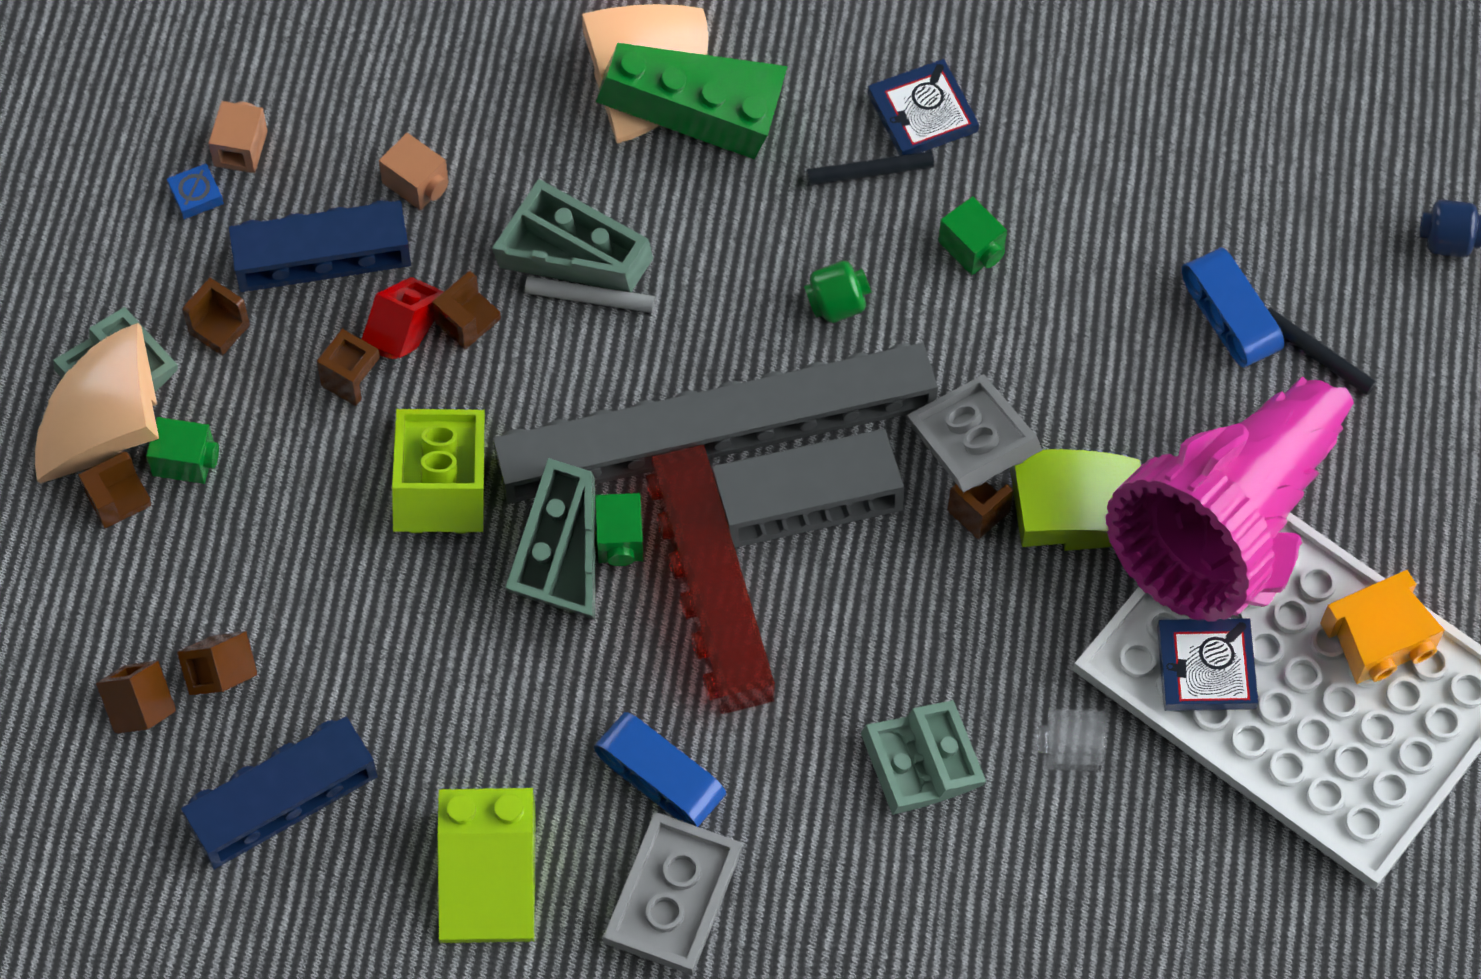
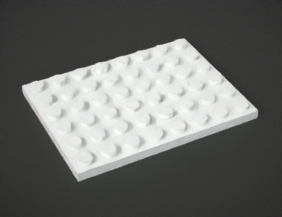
[1073,513,1481,890]

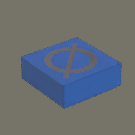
[167,163,224,219]

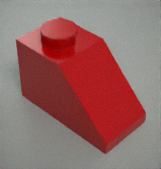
[361,277,444,359]

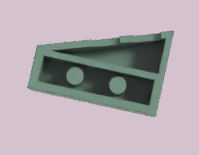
[492,179,653,292]
[505,458,595,620]

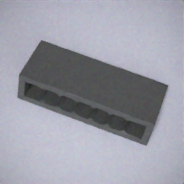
[712,428,904,549]

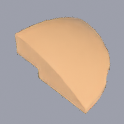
[582,4,708,144]
[35,323,159,484]

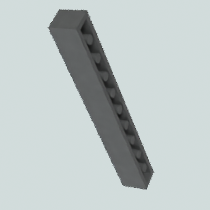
[493,342,938,504]

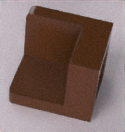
[432,271,501,350]
[182,277,250,356]
[317,329,380,406]
[78,452,152,529]
[947,482,1014,540]
[177,631,257,695]
[96,660,176,734]

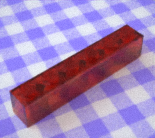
[646,445,775,715]

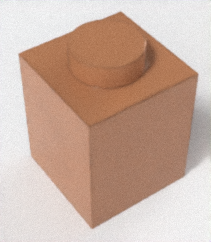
[208,101,268,173]
[379,133,449,211]

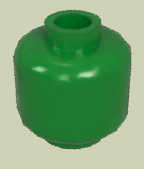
[804,260,872,324]

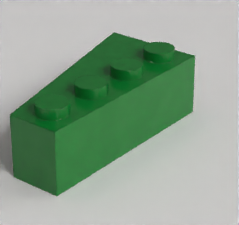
[595,43,788,160]

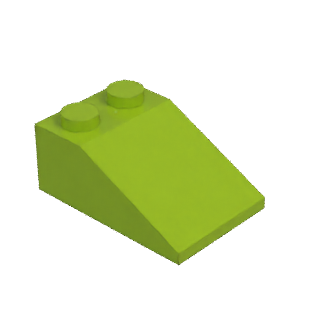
[392,409,485,534]
[438,788,536,943]

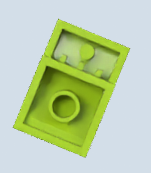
[1009,449,1141,551]

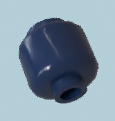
[1419,199,1481,258]

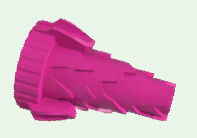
[1106,376,1354,622]

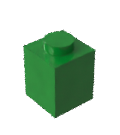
[938,196,1007,276]
[146,417,219,484]
[595,493,643,566]

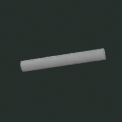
[525,276,656,313]

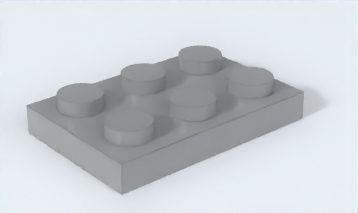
[907,374,1042,492]
[603,812,743,976]

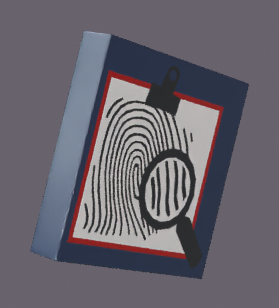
[867,59,979,156]
[1157,618,1258,711]

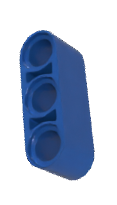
[1181,248,1284,368]
[593,712,726,827]

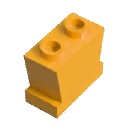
[1320,570,1445,684]

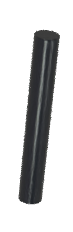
[806,151,934,186]
[1268,307,1377,396]

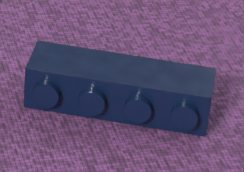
[229,200,411,293]
[181,716,378,869]

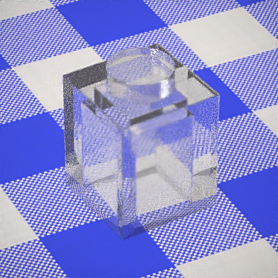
[1037,709,1105,772]

